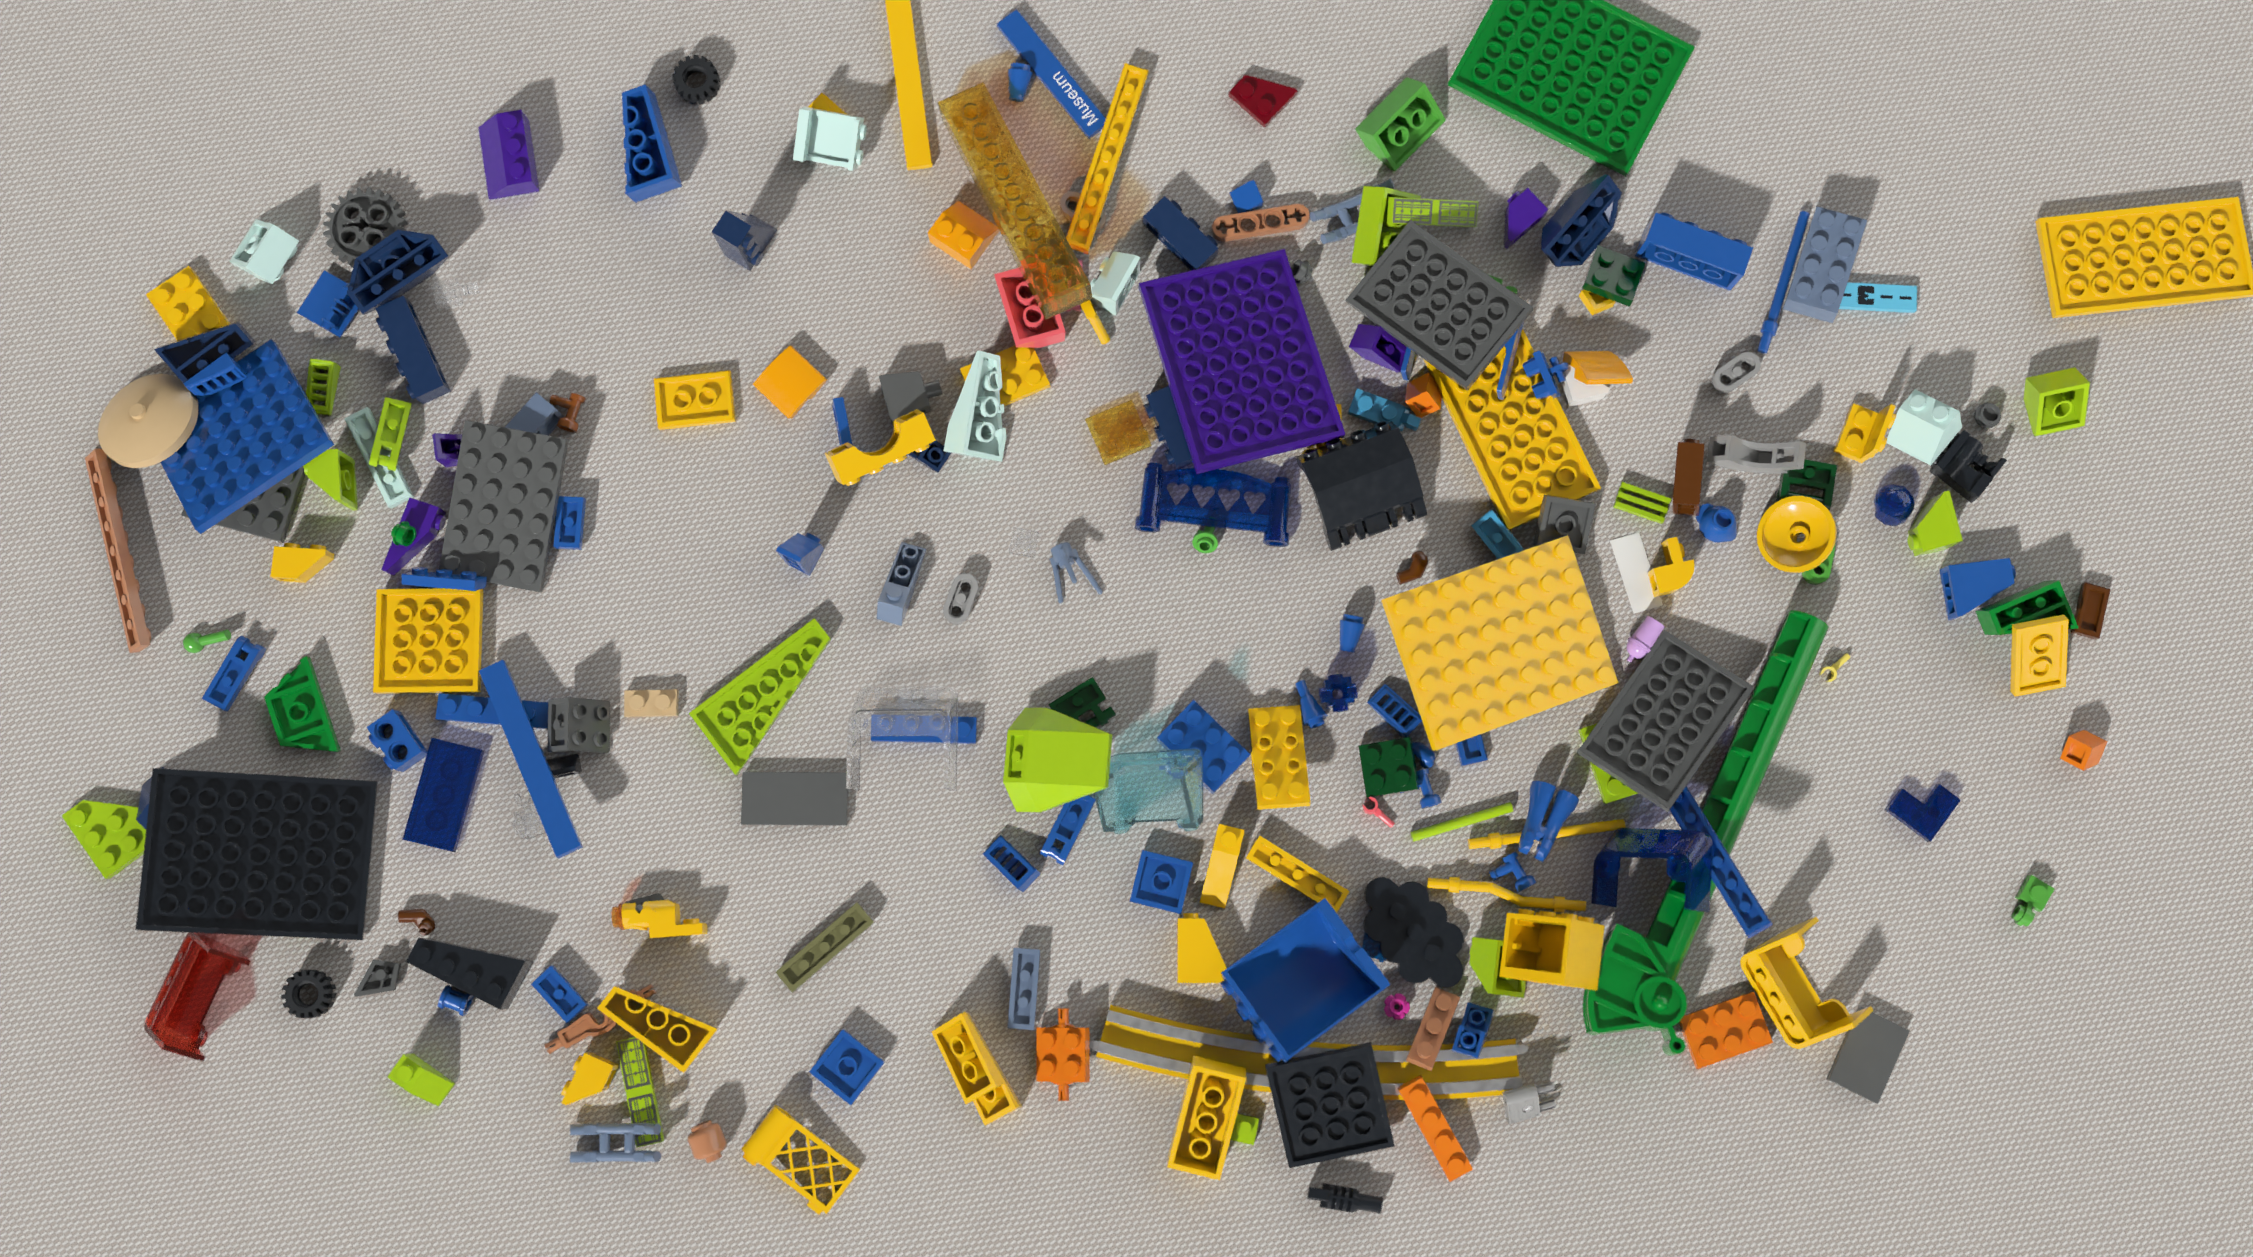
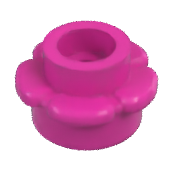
[1384,993,1410,1020]

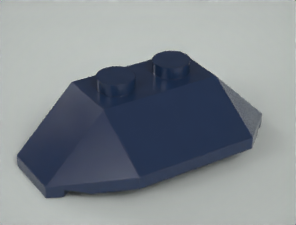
[1541,174,1622,267]
[347,230,449,315]

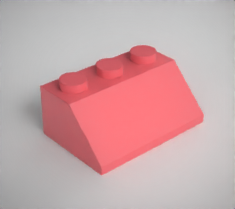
[994,261,1066,348]

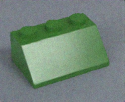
[1355,77,1446,172]

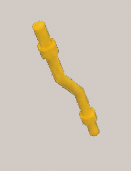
[1427,876,1586,912]

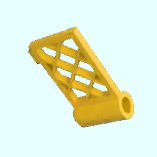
[741,1105,860,1215]

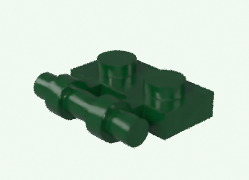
[1048,677,1116,727]

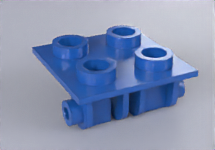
[297,270,359,338]

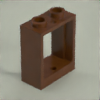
[1672,439,1705,516]

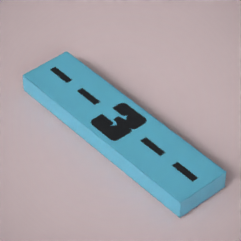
[1839,282,1917,313]

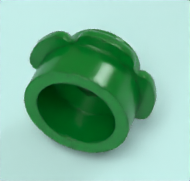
[391,521,416,546]

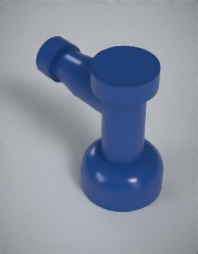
[1401,768,1442,809]
[1489,851,1537,892]

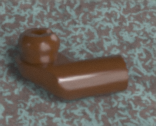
[1396,551,1428,585]
[398,909,435,936]

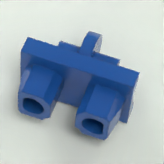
[1522,350,1569,399]

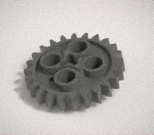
[323,187,408,268]

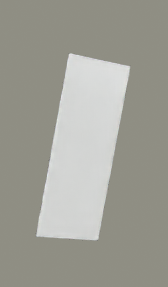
[1610,532,1663,614]

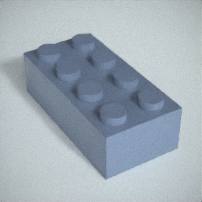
[1783,206,1867,323]

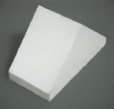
[1561,365,1610,408]

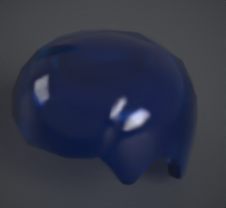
[1873,484,1915,526]

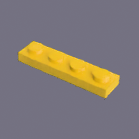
[1246,835,1350,913]

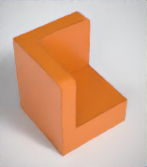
[1405,373,1442,418]
[2060,730,2108,771]

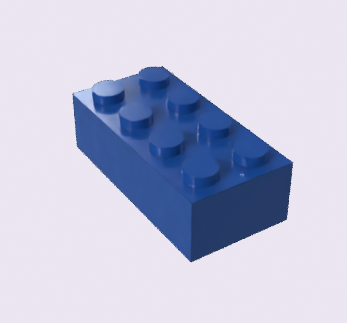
[1635,213,1753,291]

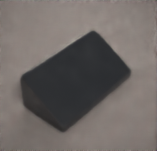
[547,754,582,779]

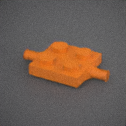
[1036,1008,1090,1101]

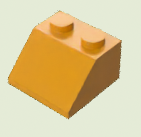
[928,201,1000,270]

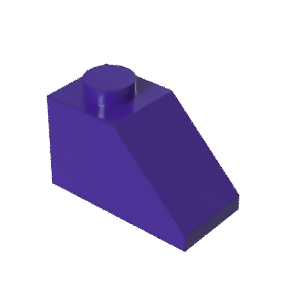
[1504,188,1548,250]
[1349,324,1407,373]

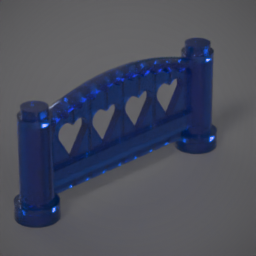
[1135,463,1292,547]

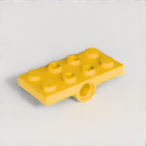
[1248,705,1311,810]

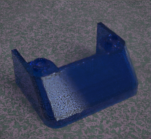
[1591,828,1713,913]

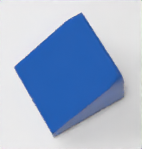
[1230,180,1263,213]

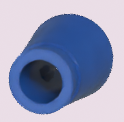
[1008,63,1032,102]
[1339,614,1365,653]

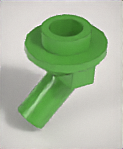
[1192,517,1219,553]

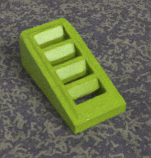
[306,359,341,416]

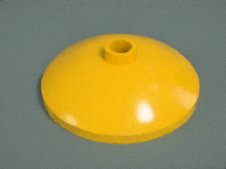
[1757,496,1837,573]

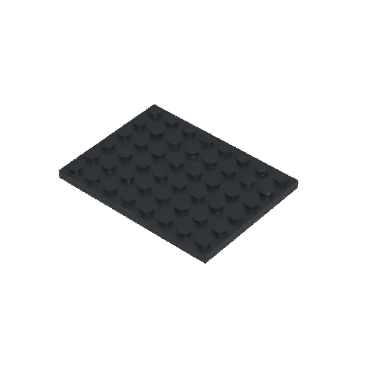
[136,768,378,940]

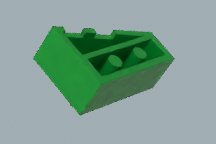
[1975,580,2079,635]

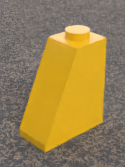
[1177,913,1227,983]

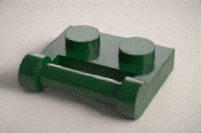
[1776,459,1837,510]

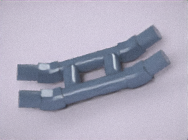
[1310,179,1395,244]
[570,1123,661,1163]

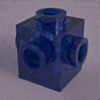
[1319,674,1358,713]

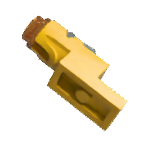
[612,893,708,938]

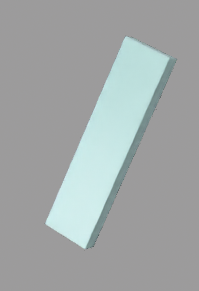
[344,407,414,509]

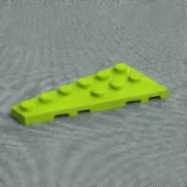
[689,618,831,776]

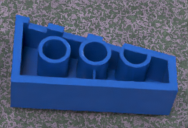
[622,84,682,203]

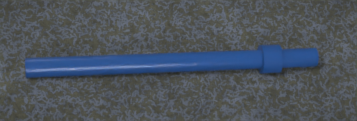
[1757,211,1810,354]

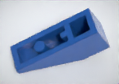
[776,533,824,576]

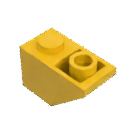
[270,543,335,583]
[561,1052,619,1105]

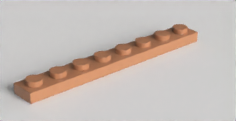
[85,449,151,653]

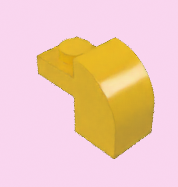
[1648,537,1694,597]

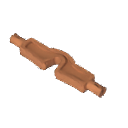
[544,984,656,1054]

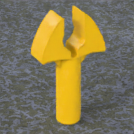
[1080,297,1110,344]

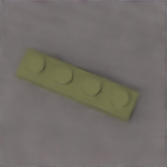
[775,902,875,993]

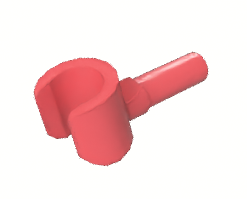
[1362,797,1395,828]

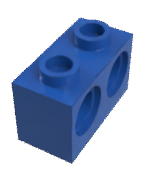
[367,709,429,772]

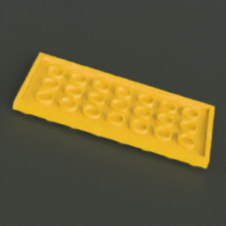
[2035,197,2253,318]
[1423,328,1601,531]

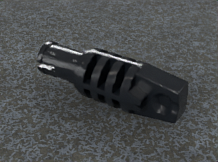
[1307,1183,1383,1214]

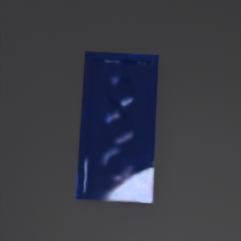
[402,738,484,852]

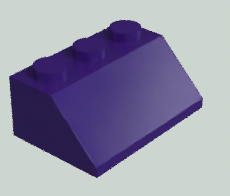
[478,110,540,200]

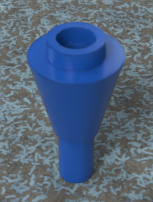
[1295,680,1328,728]

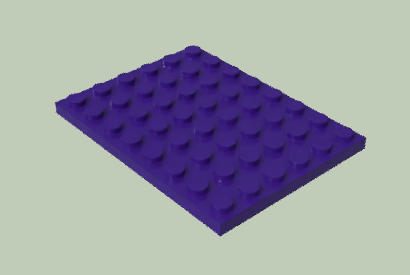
[1138,249,1345,474]

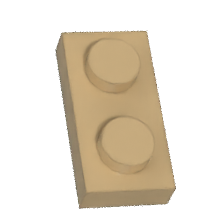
[624,689,679,717]

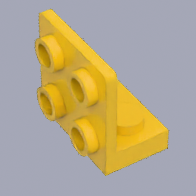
[1833,403,1896,463]

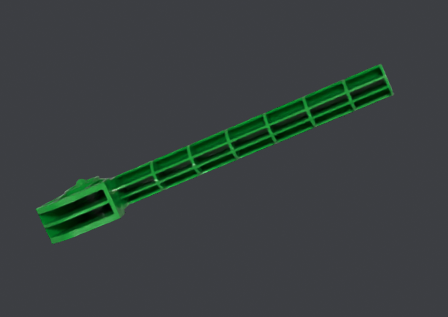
[1582,610,1829,1056]

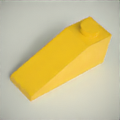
[1200,824,1245,909]

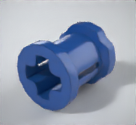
[438,985,473,1016]

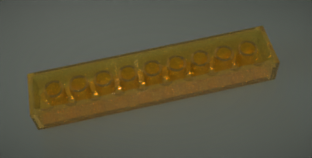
[937,82,1093,319]

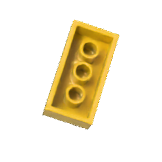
[1167,1055,1246,1180]

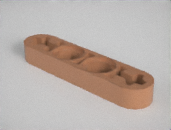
[1212,204,1309,242]

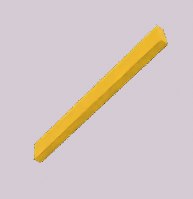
[885,0,932,171]
[1064,63,1149,254]

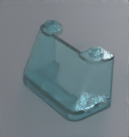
[1094,749,1203,834]

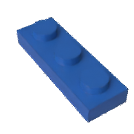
[402,567,487,591]

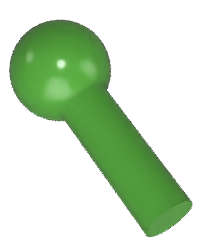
[183,630,231,653]

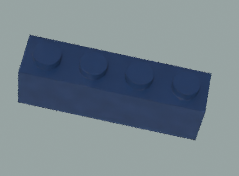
[375,295,451,404]

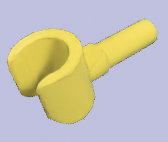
[1819,653,1850,682]

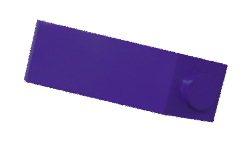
[381,497,446,576]

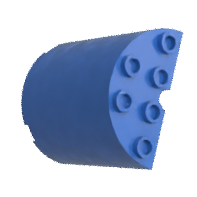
[1220,898,1391,1062]

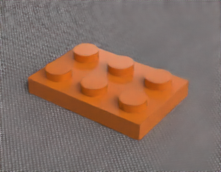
[1679,992,1773,1069]

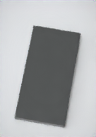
[741,772,849,826]

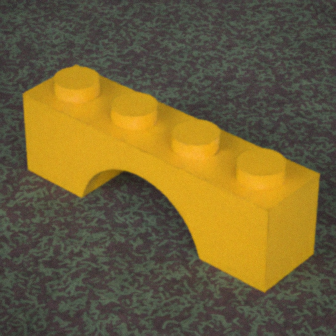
[825,409,936,486]

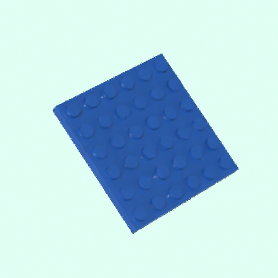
[161,339,334,534]

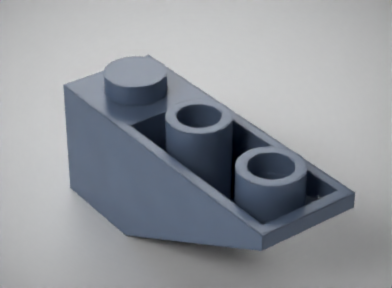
[877,542,926,626]

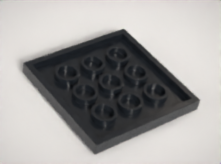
[1265,1042,1395,1168]

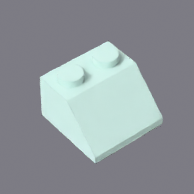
[229,219,299,284]
[1087,251,1140,316]
[1887,389,1962,466]

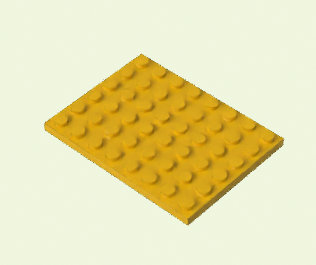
[1381,535,1618,751]

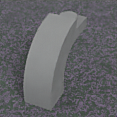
[1707,435,1806,474]

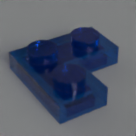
[1885,784,1961,842]

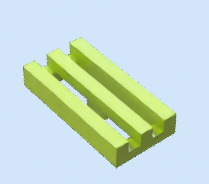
[1613,482,1671,524]

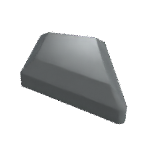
[354,959,401,997]

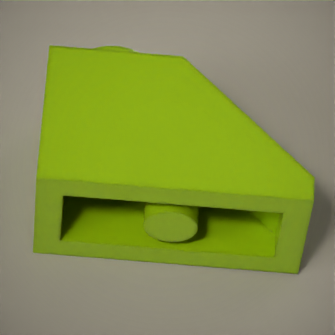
[387,1053,455,1106]

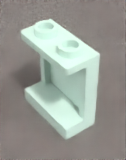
[793,107,867,171]

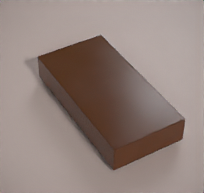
[2071,582,2111,640]

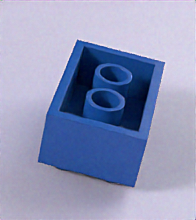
[1157,700,1251,794]

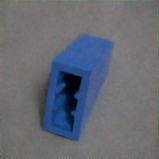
[1939,558,2016,620]

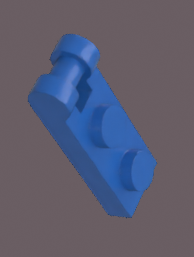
[202,636,266,712]
[1040,795,1096,866]

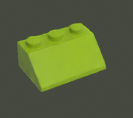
[1351,186,1421,267]

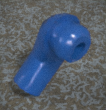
[1412,742,1436,768]

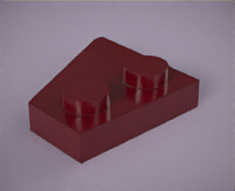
[1228,75,1298,128]

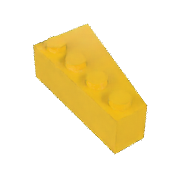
[597,986,717,1073]

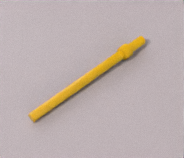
[1468,819,1625,849]

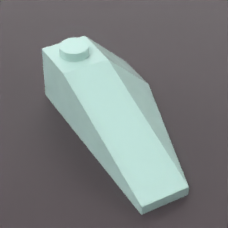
[944,351,1006,462]

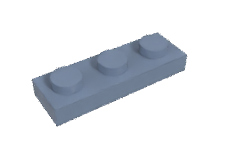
[1008,948,1040,1030]

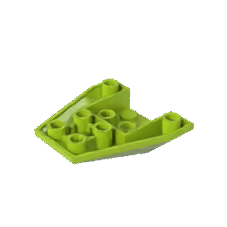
[1003,708,1112,813]

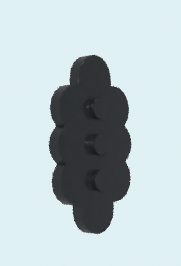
[1363,877,1464,988]

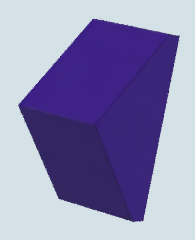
[432,433,462,468]

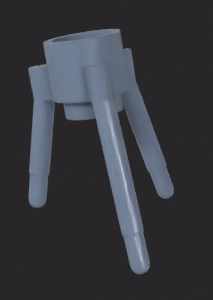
[1049,542,1103,604]

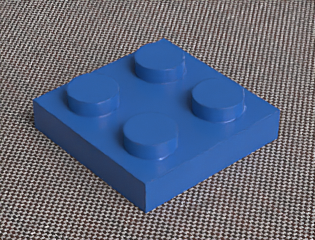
[1130,850,1193,914]
[809,1029,885,1106]

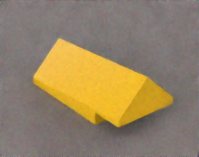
[932,1012,1022,1125]

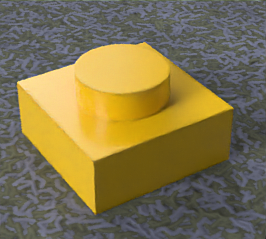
[1579,290,1616,316]

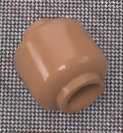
[687,1120,727,1163]

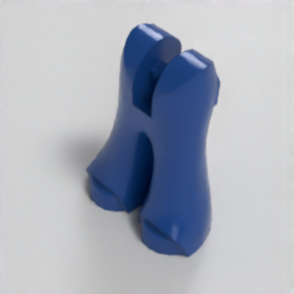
[1518,781,1579,862]

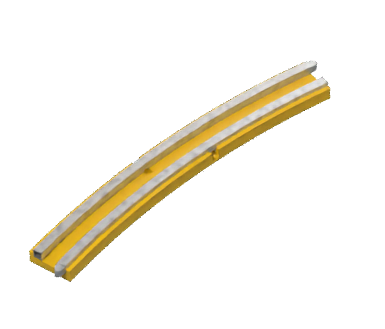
[1090,1005,1528,1100]

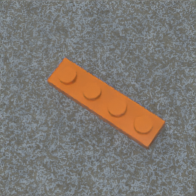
[1397,1075,1473,1182]

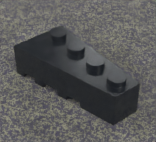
[406,938,533,1010]

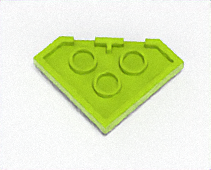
[62,800,146,879]

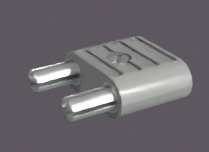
[1502,1082,1556,1125]

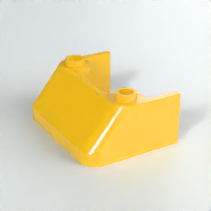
[1740,917,1874,1049]

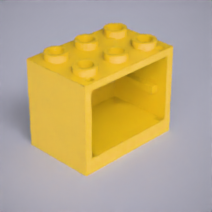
[1499,909,1605,990]

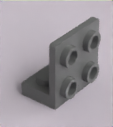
[547,697,610,753]

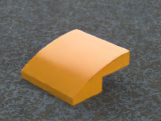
[753,346,827,419]
[1563,351,1633,384]

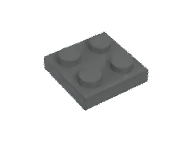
[1533,495,1596,554]

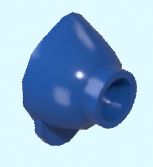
[1696,503,1737,543]

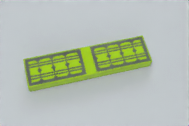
[1387,197,1479,227]
[616,1037,664,1148]

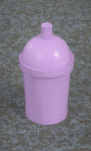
[1626,616,1665,663]

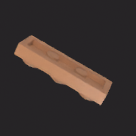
[1406,987,1460,1071]

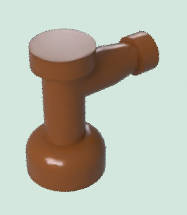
[549,393,586,433]

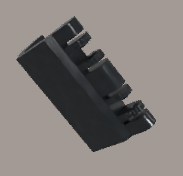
[1296,421,1427,551]

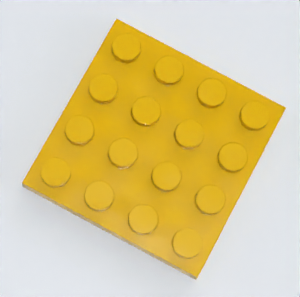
[373,588,483,694]

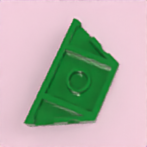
[264,656,341,752]

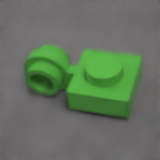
[2011,875,2054,927]

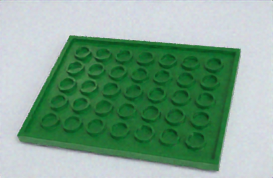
[1447,0,1695,177]

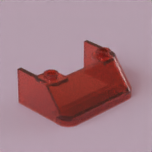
[144,933,251,1062]

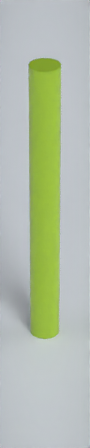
[1410,802,1513,842]

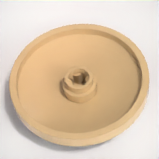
[98,374,198,468]

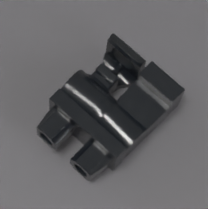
[1929,430,2007,503]

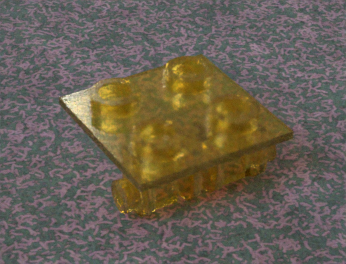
[1085,400,1152,465]

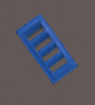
[183,353,247,400]
[1367,684,1422,738]
[983,835,1041,892]

